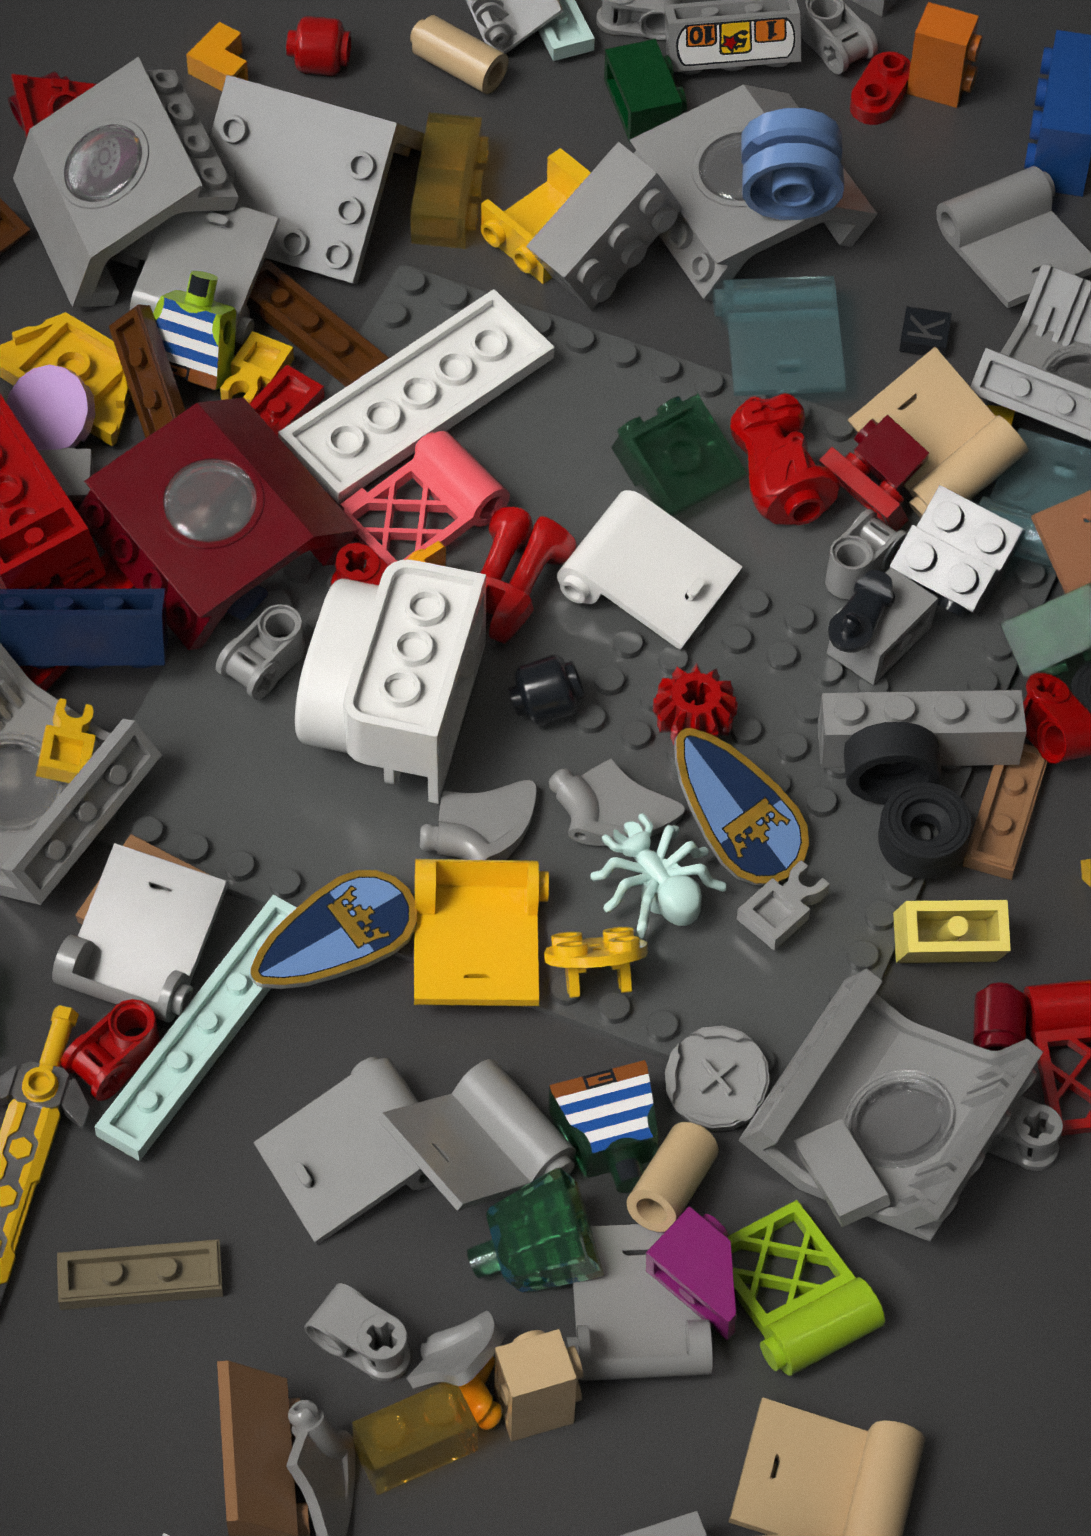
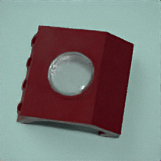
[77,398,359,650]

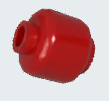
[286,16,351,76]

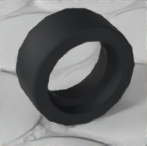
[843,722,941,804]

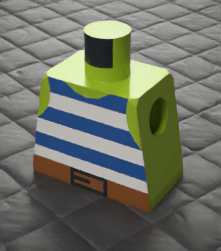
[153,271,237,390]

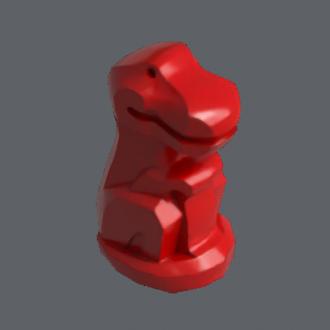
[730,393,840,525]

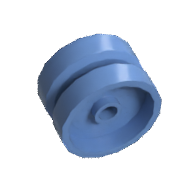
[741,108,844,220]

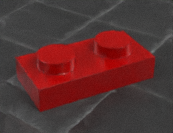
[819,447,909,532]

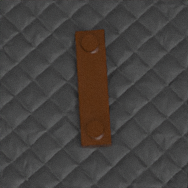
[247,259,389,387]

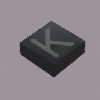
[899,306,952,357]

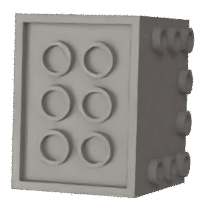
[209,75,429,284]

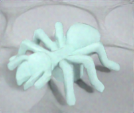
[590,813,727,940]

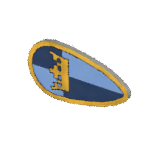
[674,728,809,885]
[250,870,417,989]

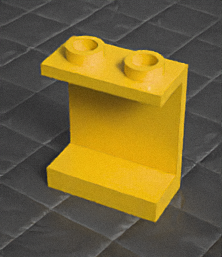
[481,148,591,284]

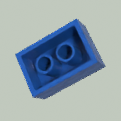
[1024,30,1091,197]

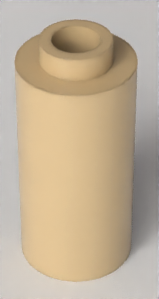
[410,15,508,94]
[627,1122,718,1232]

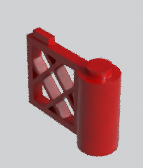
[1023,979,1091,1136]

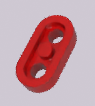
[850,51,911,125]

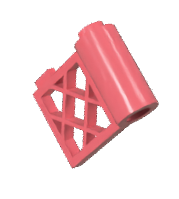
[340,431,510,565]

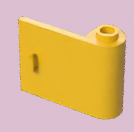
[414,859,549,1006]

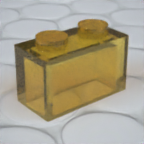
[352,1382,478,1495]

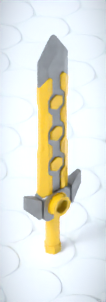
[0,1005,90,1305]

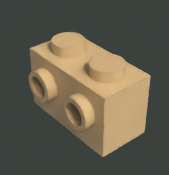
[494,1329,583,1442]

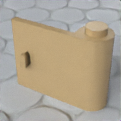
[848,347,1029,519]
[728,1397,925,1536]

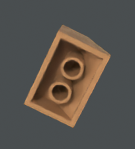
[217,1360,310,1536]

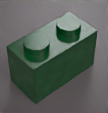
[604,39,687,143]

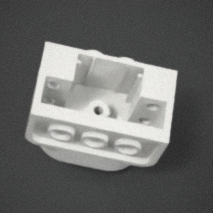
[295,560,486,804]

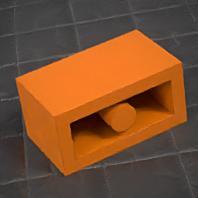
[907,2,983,108]

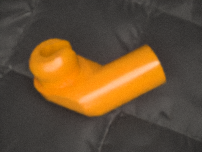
[453,1356,503,1430]

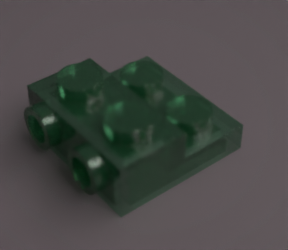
[611,393,747,517]

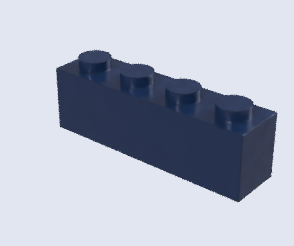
[0,589,168,669]

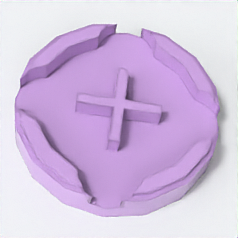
[6,365,95,450]

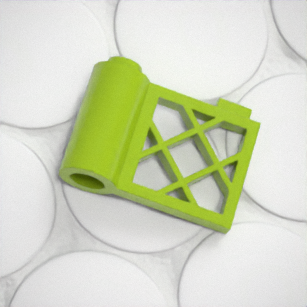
[728,1200,885,1376]

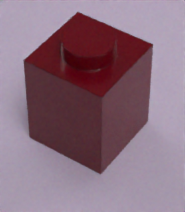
[853,414,930,492]

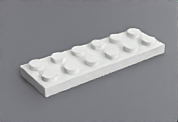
[278,289,555,504]

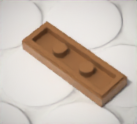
[963,744,1048,880]

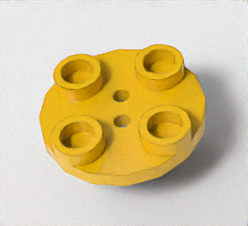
[544,927,648,998]

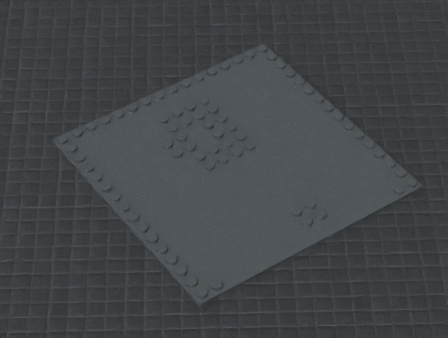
[92,265,1081,1096]

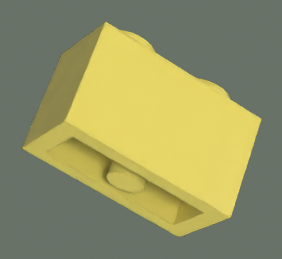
[893,900,1011,963]

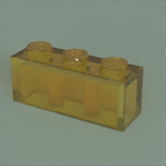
[411,112,490,249]

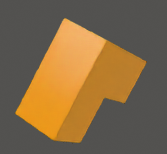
[186,21,248,91]

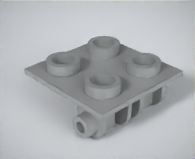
[466,0,564,54]

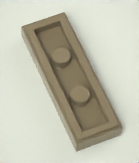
[57,1239,223,1310]

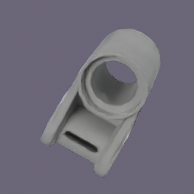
[596,0,681,40]
[801,0,878,75]
[825,509,907,600]
[215,604,305,700]
[986,1096,1063,1171]
[304,1283,411,1382]

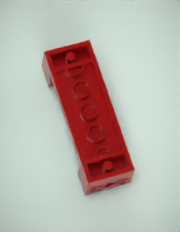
[0,394,107,589]

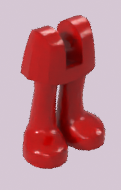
[480,507,577,644]

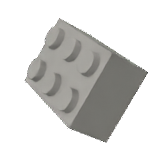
[526,141,683,311]

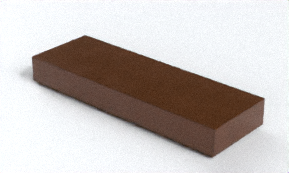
[109,304,185,438]

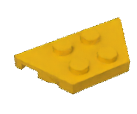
[0,312,131,447]

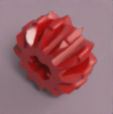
[653,663,738,745]

